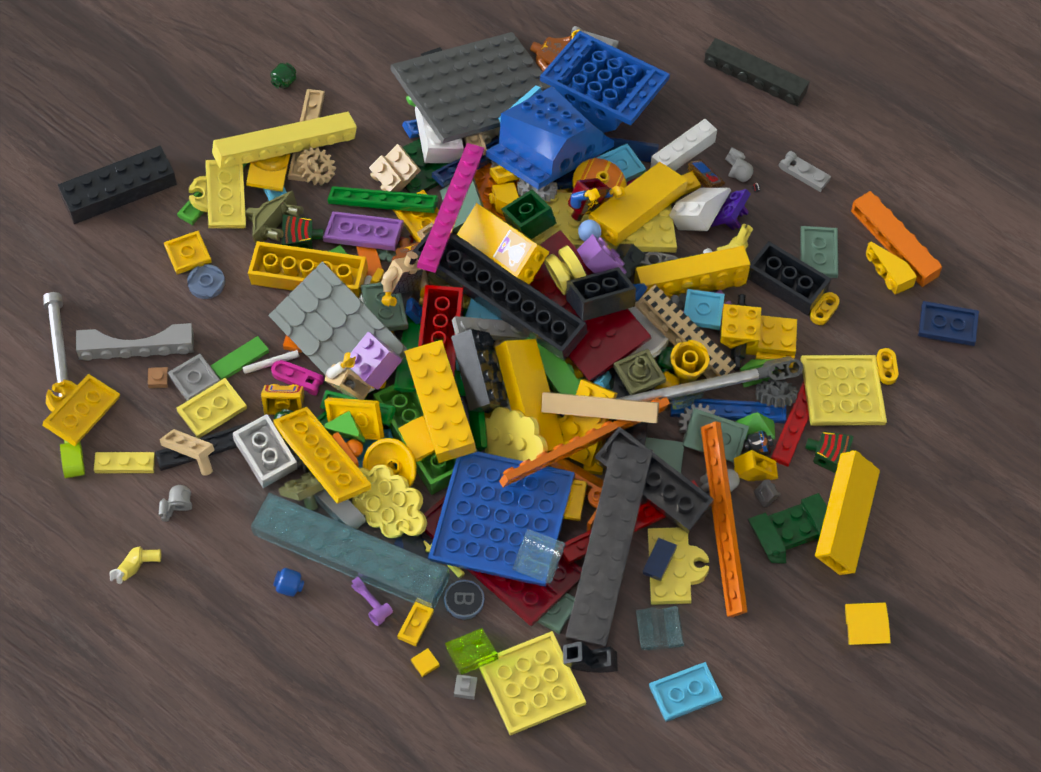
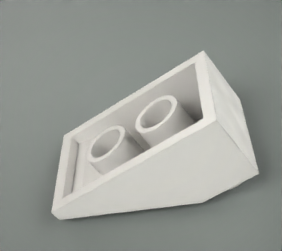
[669,188,731,231]

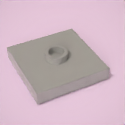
[167,354,221,401]

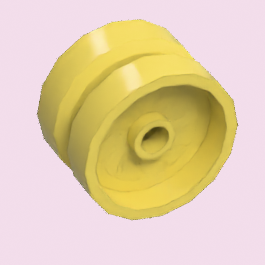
[544,245,586,295]

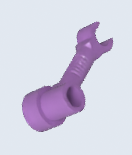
[351,577,393,626]

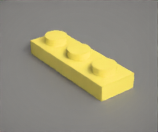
[94,452,155,473]

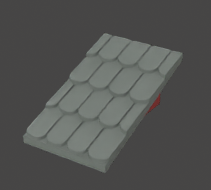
[268,261,408,395]

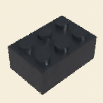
[566,267,636,321]

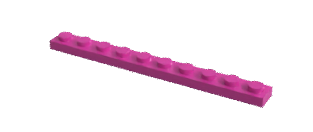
[417,143,484,273]

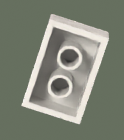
[233,414,297,488]

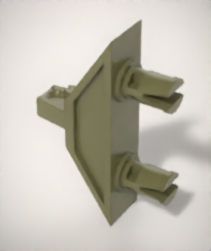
[245,190,304,245]

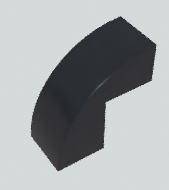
[563,641,618,673]

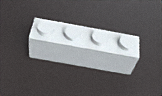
[650,119,717,171]

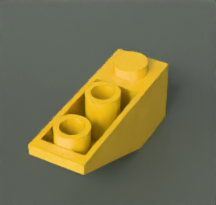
[866,242,917,295]

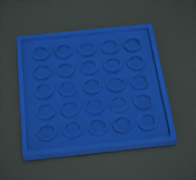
[428,451,575,587]

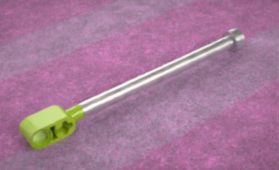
[43,292,85,479]

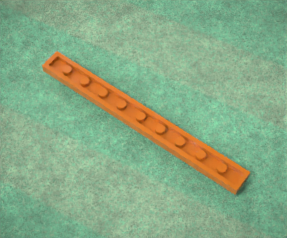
[499,397,670,488]
[701,421,747,617]

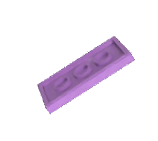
[323,211,404,251]

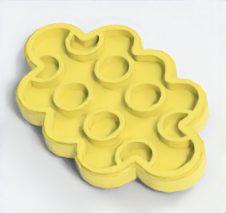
[485,407,548,461]
[352,465,427,539]

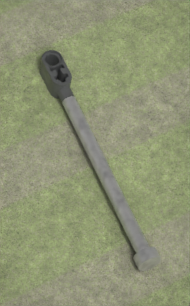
[616,357,803,402]

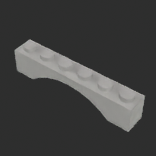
[76,323,194,361]

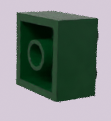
[502,189,557,239]

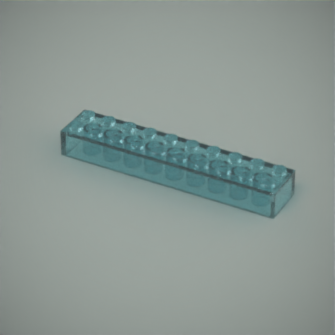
[251,493,450,609]

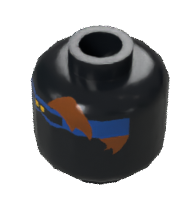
[744,430,774,456]

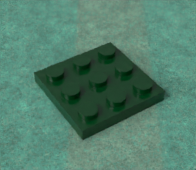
[402,138,449,194]

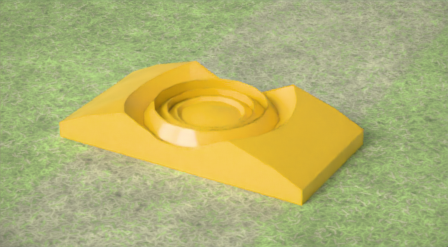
[246,153,291,192]

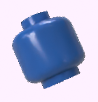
[273,568,304,597]

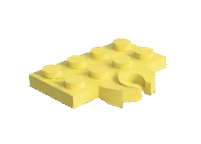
[189,160,246,228]
[648,527,709,605]

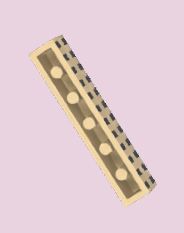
[635,285,736,379]

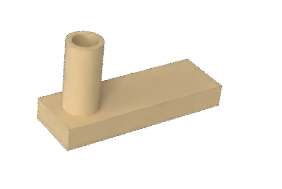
[159,429,214,475]

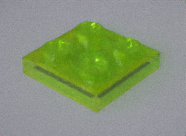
[445,628,499,675]

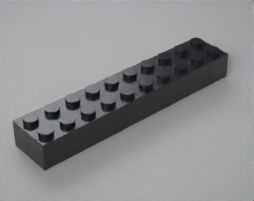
[413,230,588,361]
[566,441,653,648]

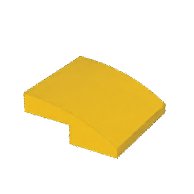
[398,416,436,462]
[845,603,891,645]

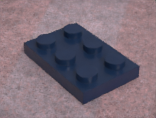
[918,301,979,346]

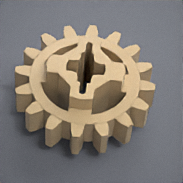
[296,147,336,185]

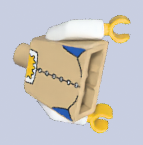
[325,352,386,400]

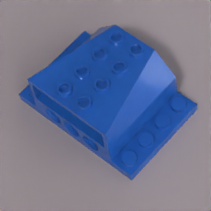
[540,31,670,133]
[486,86,614,190]

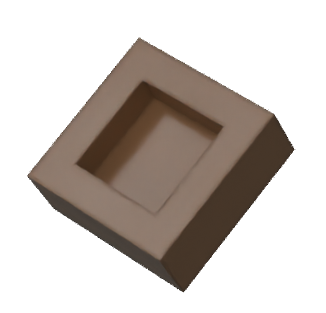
[148,367,168,388]

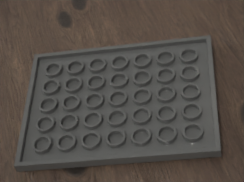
[390,32,551,144]

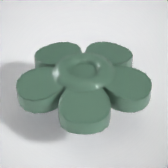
[377,249,396,262]

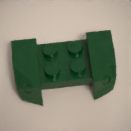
[748,493,827,563]

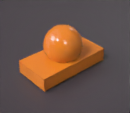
[332,432,363,467]

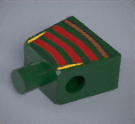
[282,215,324,249]
[805,431,854,474]

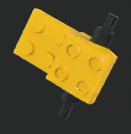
[720,294,797,371]

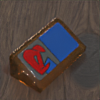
[688,159,725,188]

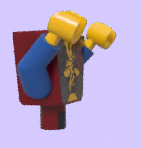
[568,178,626,221]

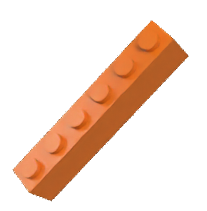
[851,191,942,287]

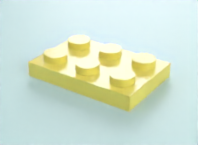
[176,378,247,438]

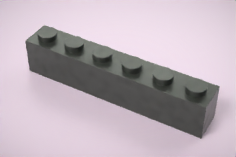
[704,38,809,107]

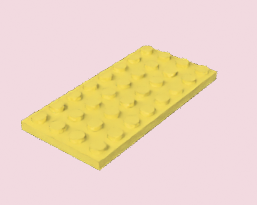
[532,192,677,253]

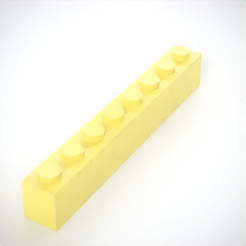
[212,111,357,169]

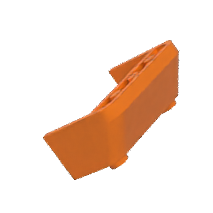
[548,458,604,532]

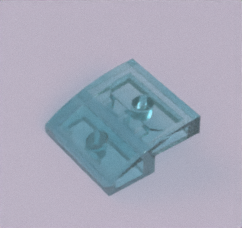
[513,529,566,584]
[636,606,684,650]

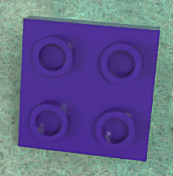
[711,189,751,230]

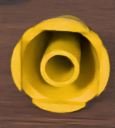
[671,340,710,384]

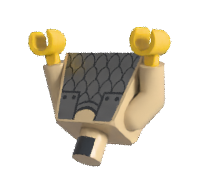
[381,251,429,307]

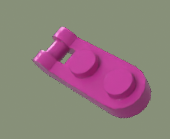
[271,360,325,396]

